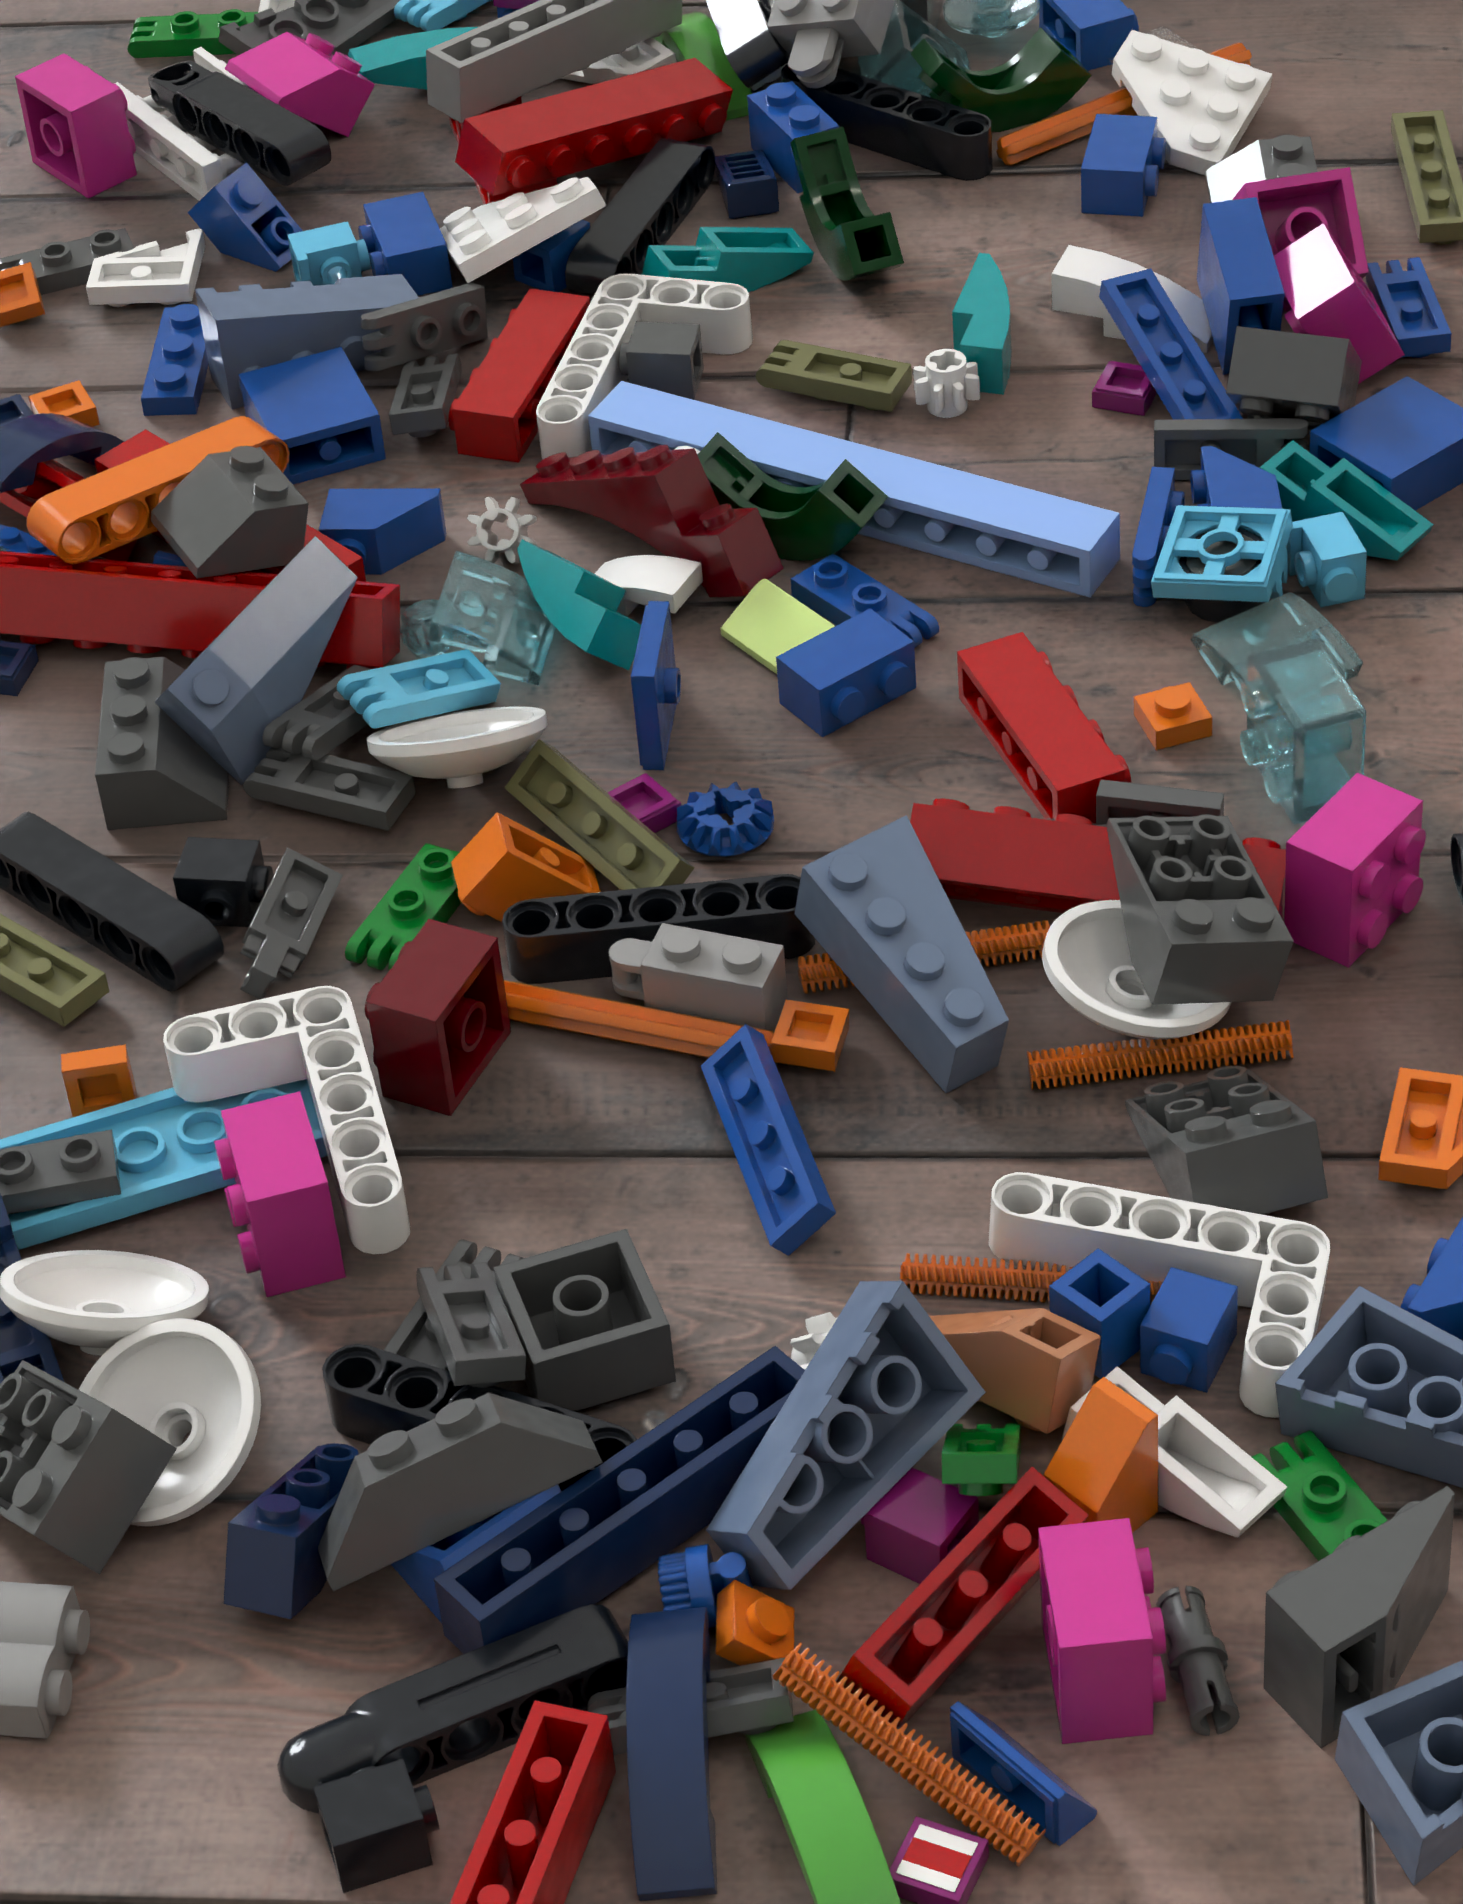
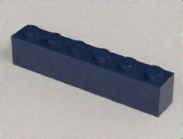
[434,1346,805,1654]

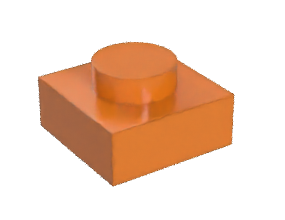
[0,262,45,327]
[28,380,100,427]
[1134,682,1212,750]
[771,999,849,1072]
[61,1044,137,1117]
[715,1579,795,1666]

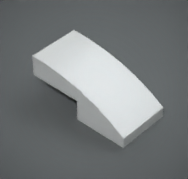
[595,555,703,617]

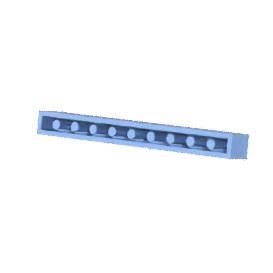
[588,381,1120,598]

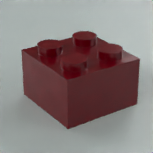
[365,919,511,1116]

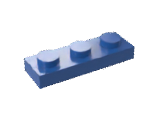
[141,304,209,416]

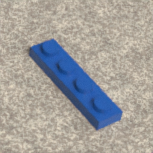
[1099,268,1243,419]
[701,1024,836,1256]

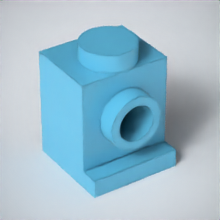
[287,221,371,286]
[1287,512,1367,608]

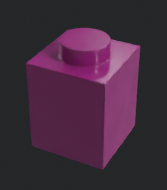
[861,1467,979,1584]

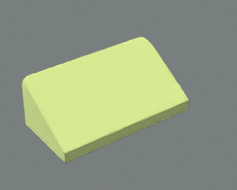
[720,579,835,674]

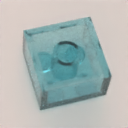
[1240,639,1366,825]

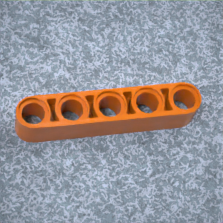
[26,416,290,564]

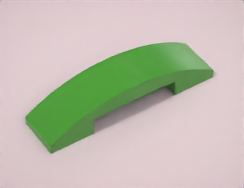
[654,12,752,121]
[745,1709,901,1904]

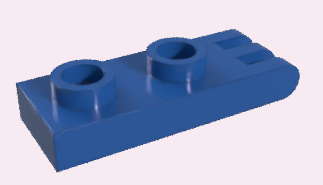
[1365,257,1452,358]
[1132,467,1185,607]
[790,553,939,648]

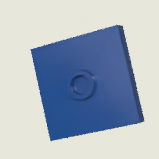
[631,601,681,770]

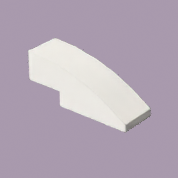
[1051,245,1214,353]
[1062,1366,1287,1538]

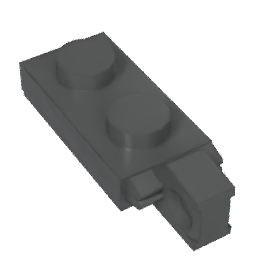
[240,847,343,999]

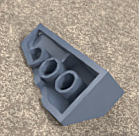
[155,536,358,785]

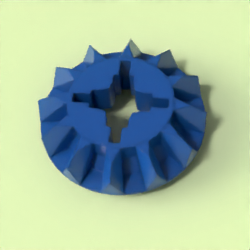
[677,782,774,856]

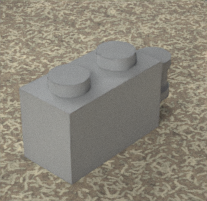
[609,923,788,1032]

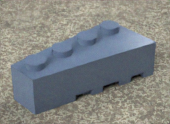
[195,274,419,410]
[795,815,1009,1093]
[706,1281,986,1590]
[1275,1286,1463,1488]
[1335,1660,1463,1886]

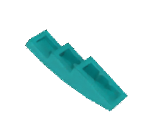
[348,27,477,90]

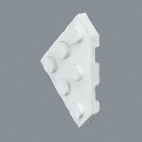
[1112,30,1272,176]
[440,177,606,283]

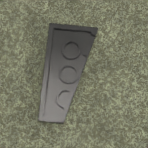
[219,0,400,55]

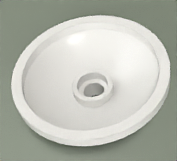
[367,707,548,789]
[1042,900,1232,1039]
[0,1250,209,1355]
[79,1318,261,1526]

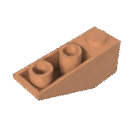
[929,1308,1101,1434]

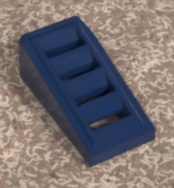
[715,150,779,219]

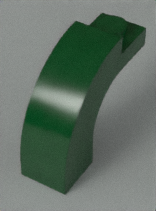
[910,27,1092,132]
[790,127,904,281]
[697,432,888,561]

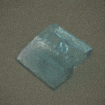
[428,551,556,686]
[1191,592,1363,719]

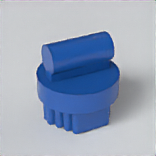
[658,1544,753,1629]

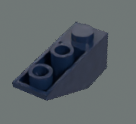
[224,1443,359,1619]

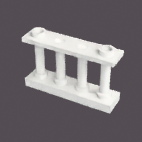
[114,47,259,201]

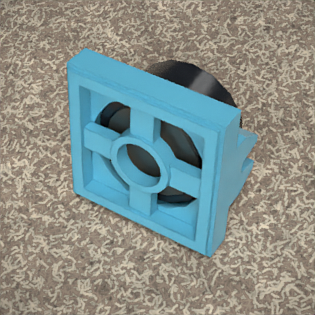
[1151,505,1293,623]

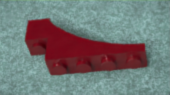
[520,445,784,598]

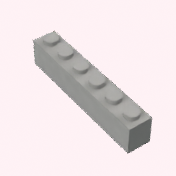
[426,0,682,123]

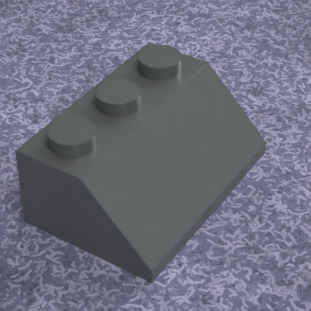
[95,657,229,830]

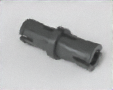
[1156,1586,1240,1736]

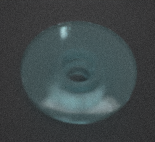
[943,0,1040,38]

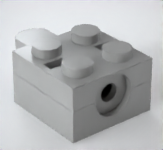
[767,0,895,89]

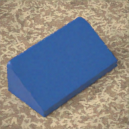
[950,1701,1097,1847]

